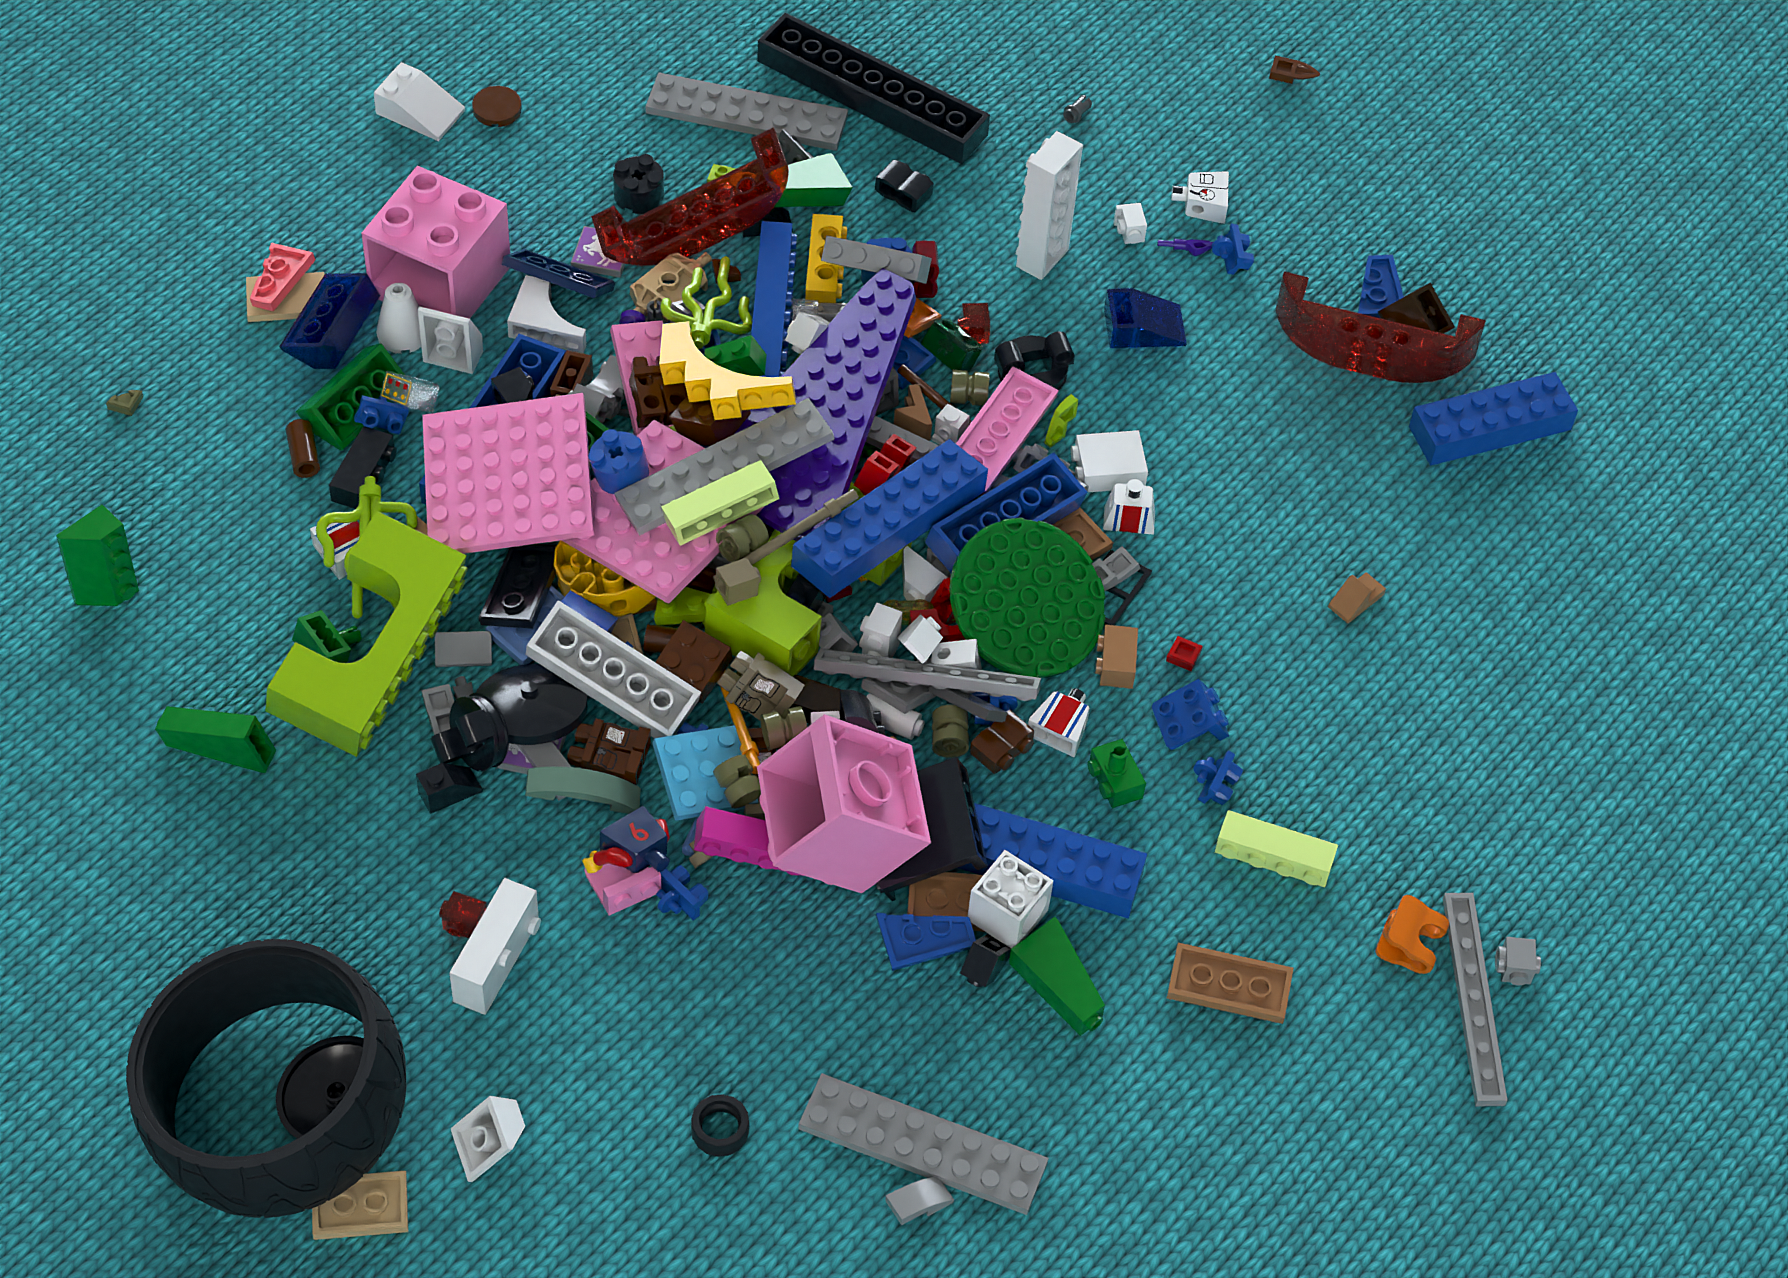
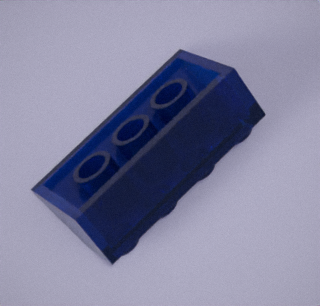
[279,273,380,369]

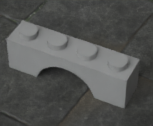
[821,235,932,284]

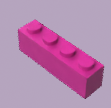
[694,806,804,876]

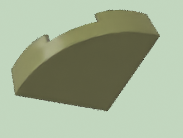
[106,390,143,416]

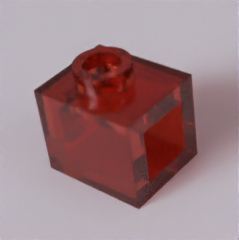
[957,303,990,344]
[439,891,487,938]

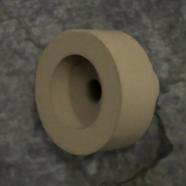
[689,840,713,868]

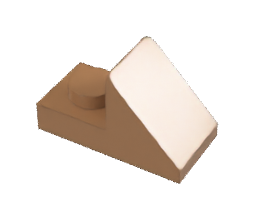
[894,384,932,441]
[1328,572,1386,623]

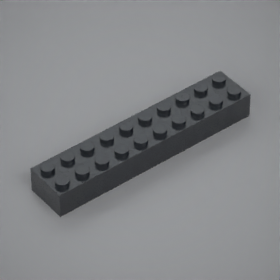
[757,13,990,164]

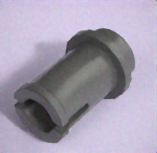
[1063,95,1092,123]
[646,300,666,324]

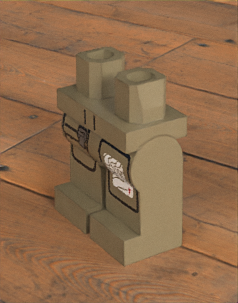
[717,651,805,720]

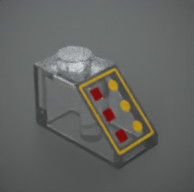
[380,371,439,414]

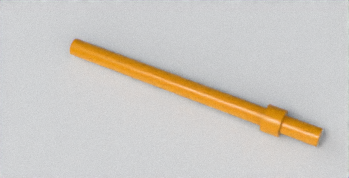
[718,670,760,774]

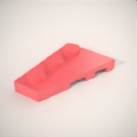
[250,243,316,311]

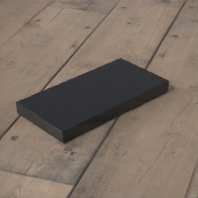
[478,544,557,629]

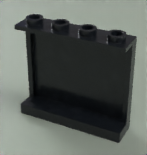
[876,757,988,901]

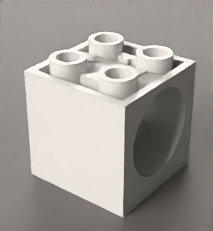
[968,850,1053,949]

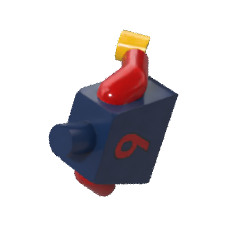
[582,806,670,873]

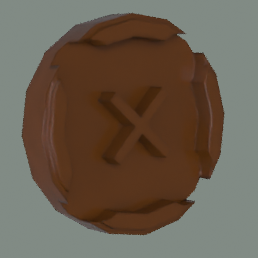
[472,86,522,127]

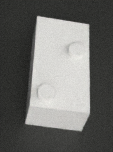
[450,878,541,1015]

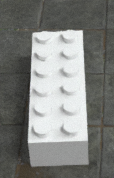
[1016,131,1083,280]
[526,600,701,738]

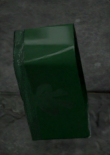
[920,319,984,372]

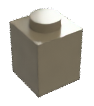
[715,558,761,605]

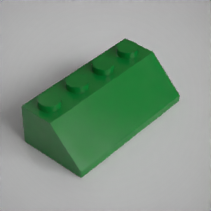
[296,343,412,450]
[56,505,139,606]

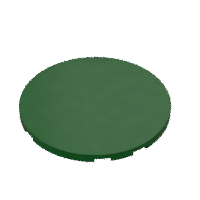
[950,518,1106,678]

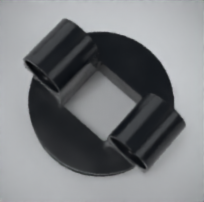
[994,331,1075,390]
[430,693,509,772]

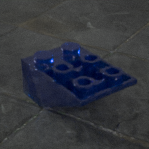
[1104,288,1187,348]

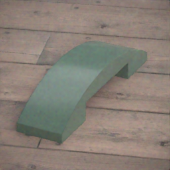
[525,766,641,814]

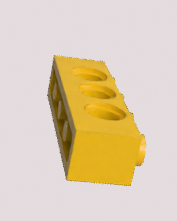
[805,214,847,303]

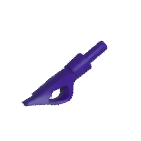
[1157,238,1213,256]

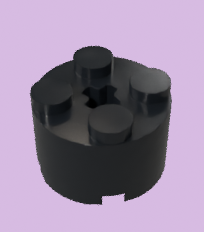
[613,154,664,214]

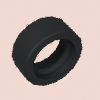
[691,1094,749,1157]

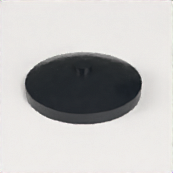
[476,664,588,745]
[276,1036,364,1140]

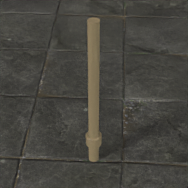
[713,489,859,581]

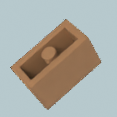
[1095,625,1138,689]

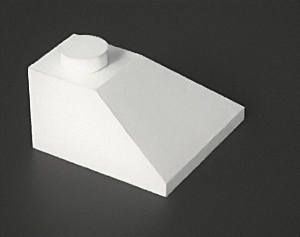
[451,1096,525,1182]

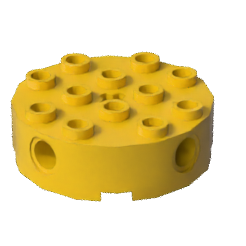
[554,540,656,617]

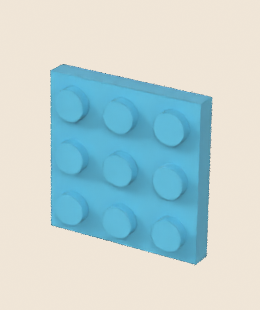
[652,725,758,821]

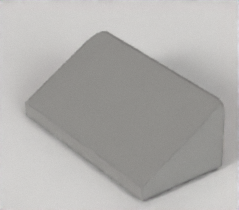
[435,631,492,667]

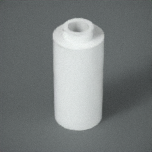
[867,693,925,740]

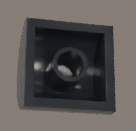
[839,689,885,735]

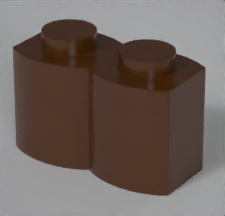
[970,710,1034,774]

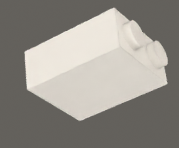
[1071,430,1148,492]

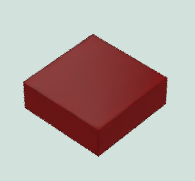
[1166,636,1203,671]

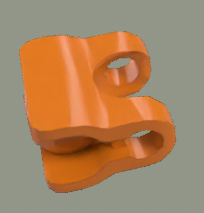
[1375,895,1449,974]

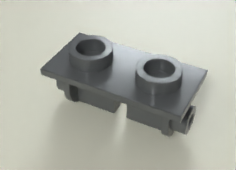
[774,129,813,165]

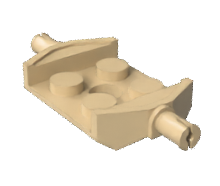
[630,252,712,322]

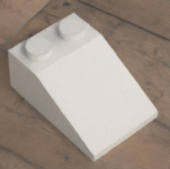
[374,62,465,141]
[418,306,483,374]

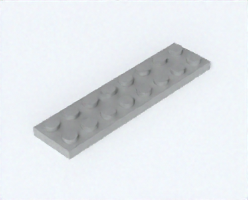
[646,72,848,151]
[614,398,834,536]
[798,1073,1049,1215]

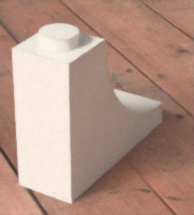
[507,275,586,353]

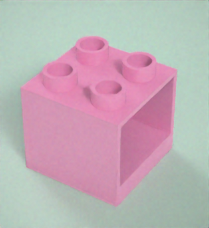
[361,166,510,319]
[757,714,931,893]

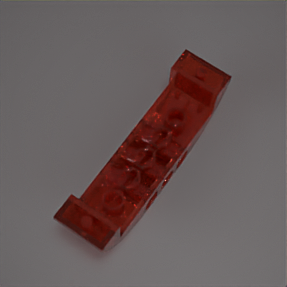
[591,128,789,266]
[1275,272,1486,383]

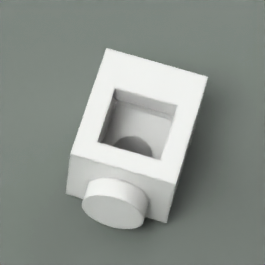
[1114,203,1147,244]
[931,404,970,445]

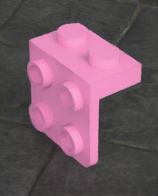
[585,864,661,916]

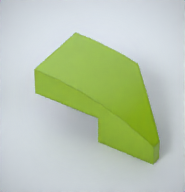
[1045,394,1078,448]

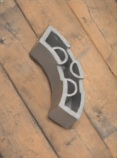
[568,355,626,423]

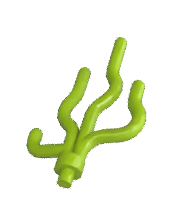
[660,256,753,349]
[316,476,418,619]

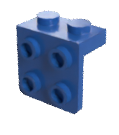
[1152,679,1229,750]

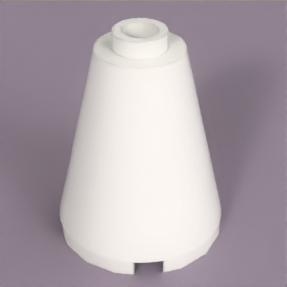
[376,283,422,353]

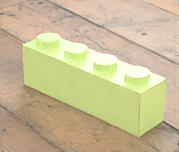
[661,460,779,546]
[1215,810,1338,887]

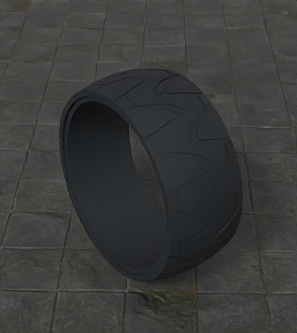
[126,939,407,1218]

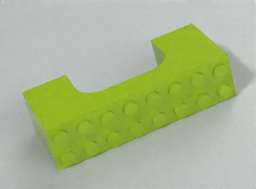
[704,482,912,677]
[265,511,468,757]

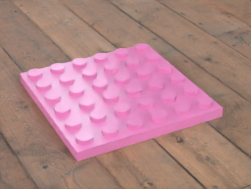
[422,393,595,554]
[562,420,764,604]

